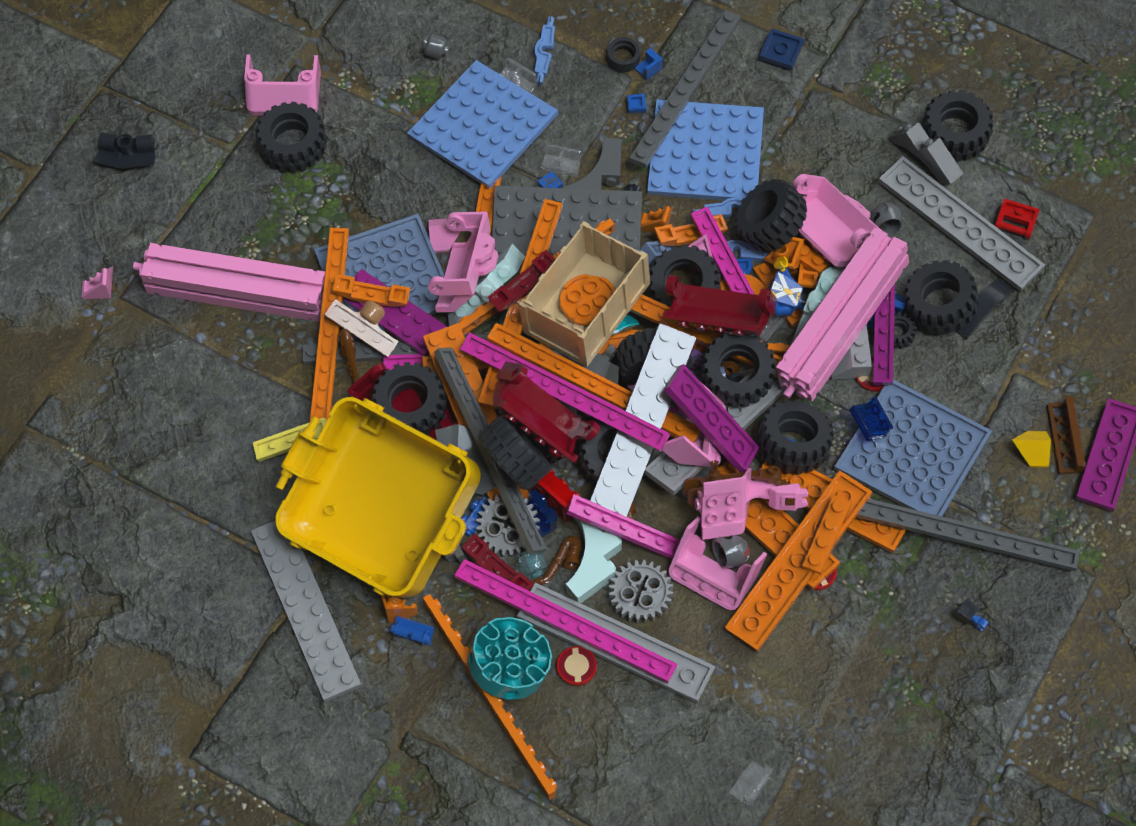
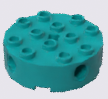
[468,617,552,700]

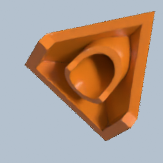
[641,206,674,234]
[763,237,804,269]
[380,594,418,623]

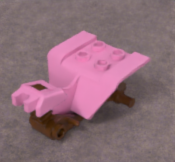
[683,460,809,540]

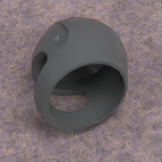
[872,202,902,237]
[712,535,750,568]

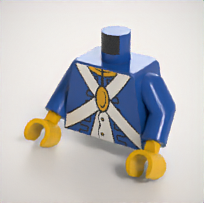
[768,257,807,316]

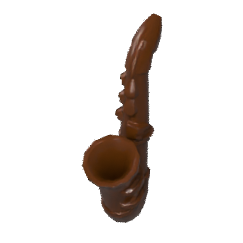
[340,329,359,383]
[531,535,581,585]

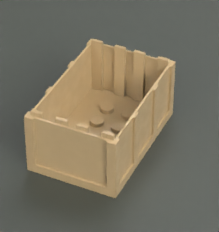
[519,221,650,367]

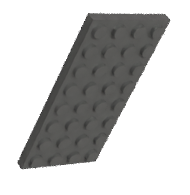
[492,186,642,260]

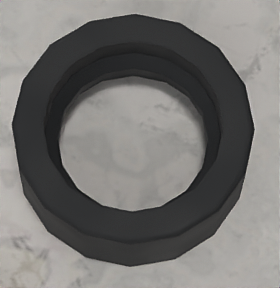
[607,37,641,72]

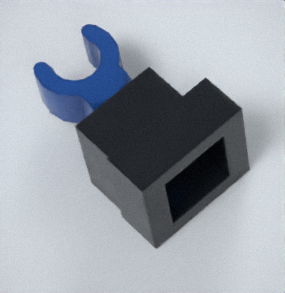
[952,598,989,632]

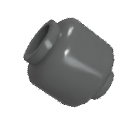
[422,34,449,59]

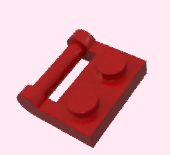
[995,198,1040,239]

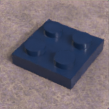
[759,28,805,70]

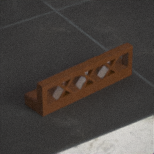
[1047,396,1086,475]

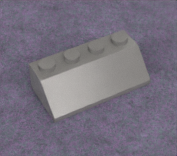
[831,324,872,380]

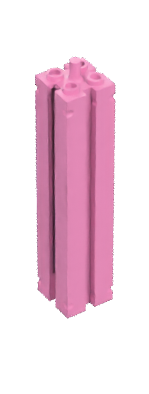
[776,227,909,402]
[133,243,325,322]

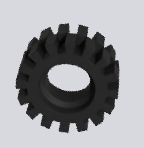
[894,312,917,349]

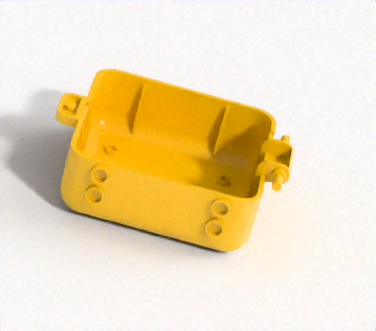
[276,397,481,598]

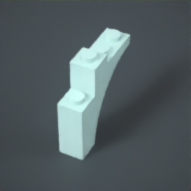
[455,243,525,317]
[792,265,844,343]
[566,517,622,604]

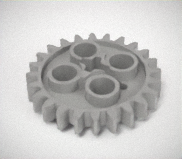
[476,494,540,556]
[609,560,673,623]

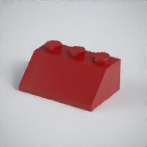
[529,469,581,523]

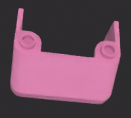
[244,55,321,116]
[662,385,726,467]
[669,516,767,610]

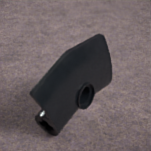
[92,132,155,169]

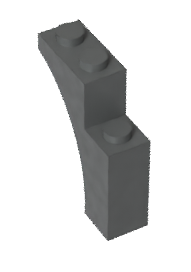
[889,122,964,186]
[564,138,622,190]

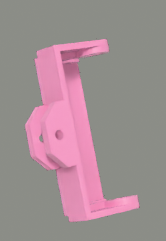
[792,174,882,268]
[428,212,498,312]

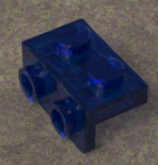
[849,397,893,441]
[527,489,558,537]

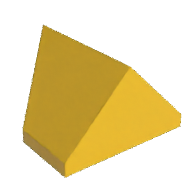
[1012,431,1051,468]

